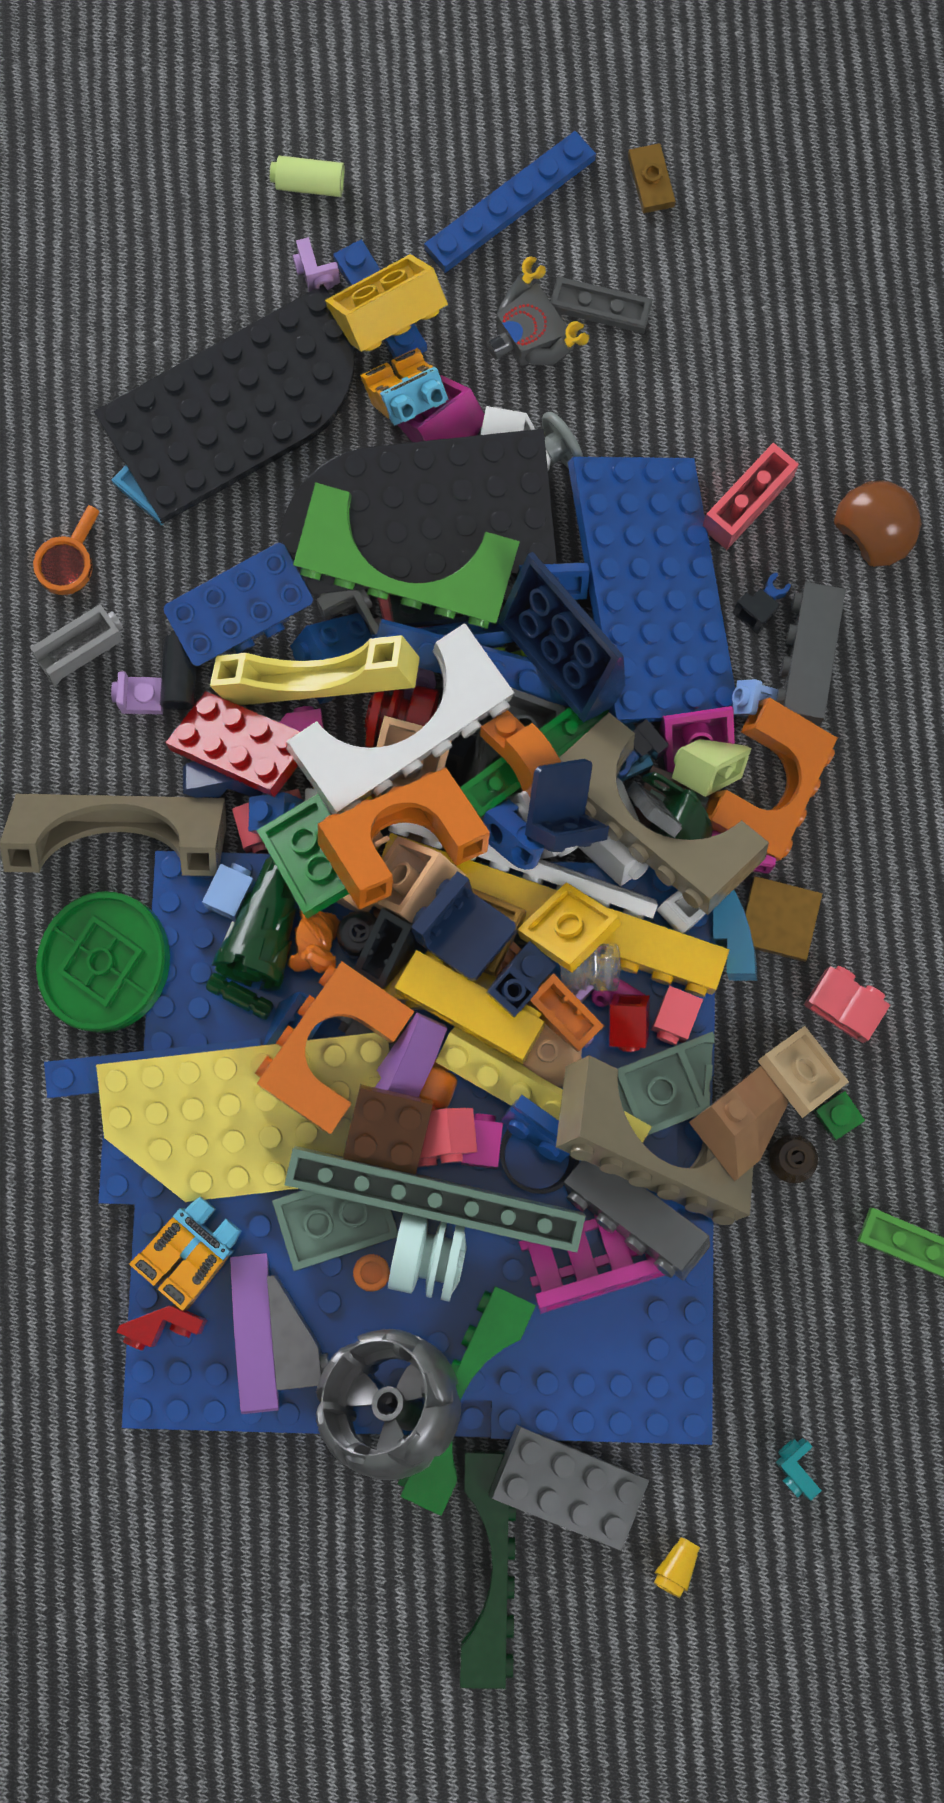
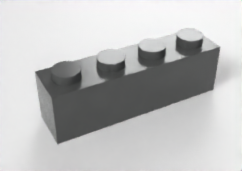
[776,581,846,726]
[564,1161,710,1281]

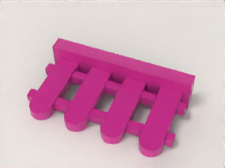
[519,1214,665,1314]

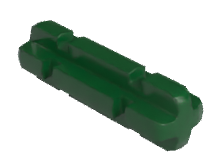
[206,973,274,1020]

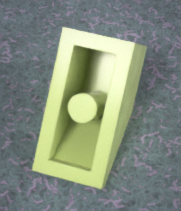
[672,739,751,797]

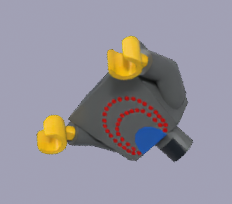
[487,256,589,366]

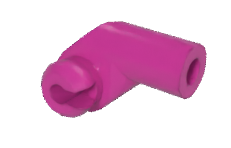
[591,978,646,1007]

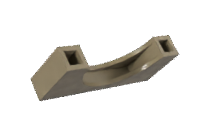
[559,713,769,915]
[0,794,227,876]
[556,1055,753,1225]

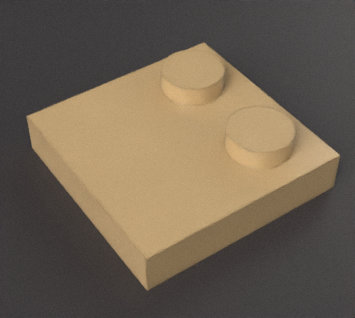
[758,1026,849,1118]

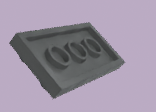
[488,1424,649,1551]

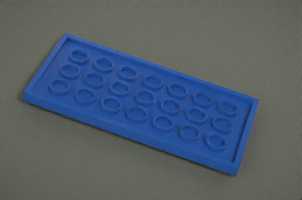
[568,457,736,723]

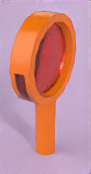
[33,505,100,595]

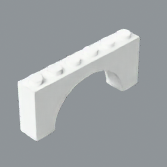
[287,623,514,814]

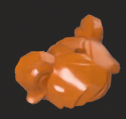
[288,909,340,973]

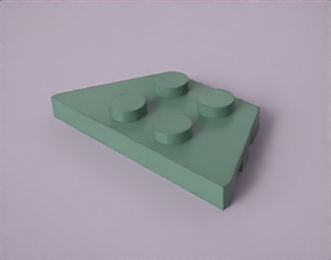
[618,1031,715,1136]

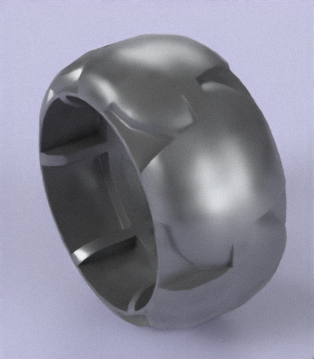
[316,1329,461,1480]

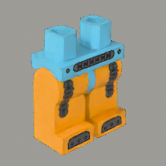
[360,348,449,426]
[129,1197,242,1311]

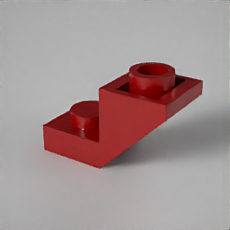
[117,1305,208,1351]

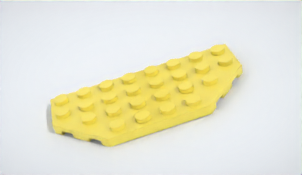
[96,1032,390,1202]

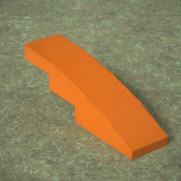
[495,941,604,1052]

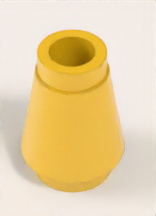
[654,1537,700,1598]

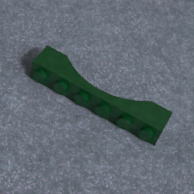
[460,1450,516,1689]

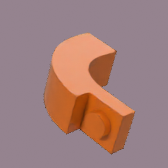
[480,710,561,797]

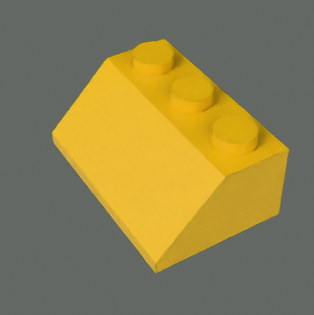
[325,254,448,352]

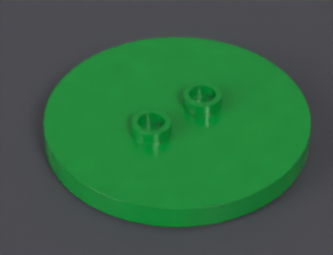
[36,891,170,1033]

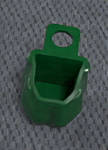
[642,772,713,840]

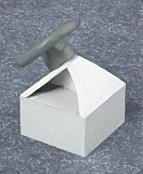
[481,406,583,470]

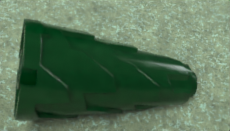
[212,856,297,991]

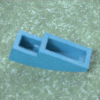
[713,890,757,981]

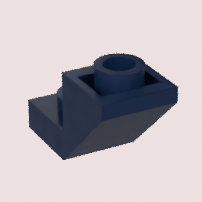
[183,762,263,798]
[486,941,557,1018]

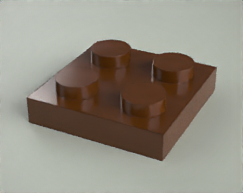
[343,1084,433,1175]

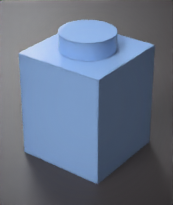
[202,863,255,921]

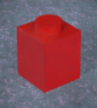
[609,994,650,1052]

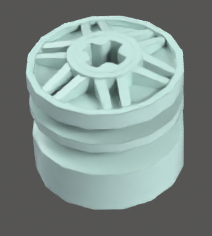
[388,1213,467,1302]

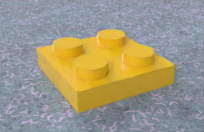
[517,882,621,973]

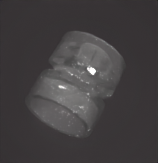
[561,944,621,991]

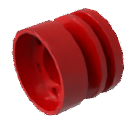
[365,685,439,748]

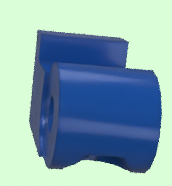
[482,799,544,870]

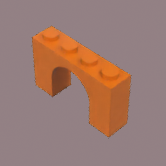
[705,697,838,861]
[318,768,490,910]
[255,961,415,1134]

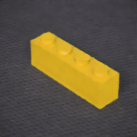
[394,950,545,1065]

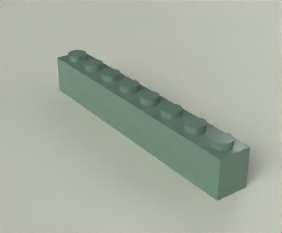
[284,1146,586,1253]

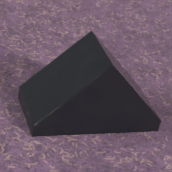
[354,908,415,989]

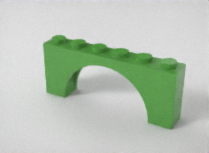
[293,483,520,629]

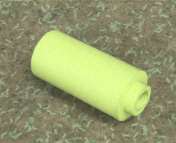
[270,156,345,197]

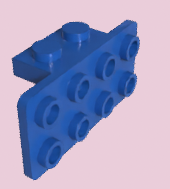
[164,543,313,666]

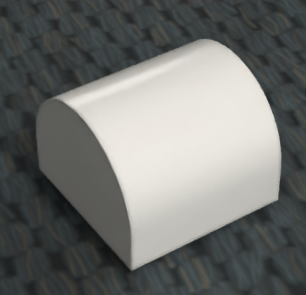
[657,891,706,934]

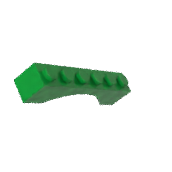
[397,1286,536,1516]

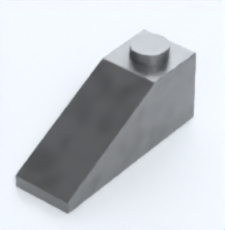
[267,1276,329,1390]

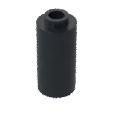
[160,630,197,710]

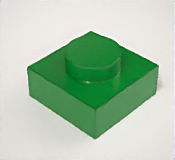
[814,1091,865,1141]

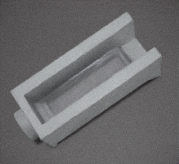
[30,604,123,687]

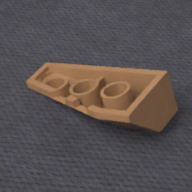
[689,1065,789,1181]

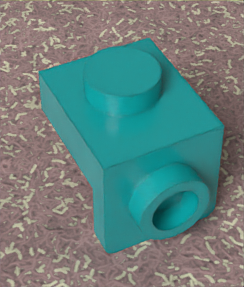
[775,1438,822,1501]

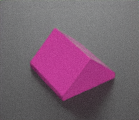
[659,706,735,774]

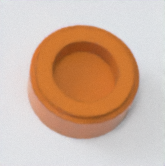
[353,1254,390,1292]

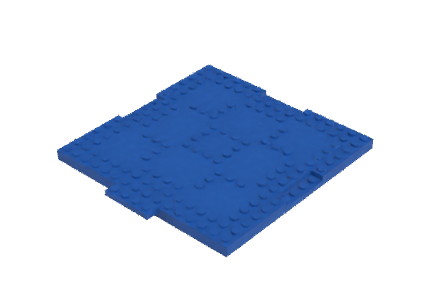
[99,851,715,1445]

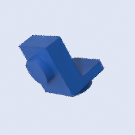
[248,792,304,834]

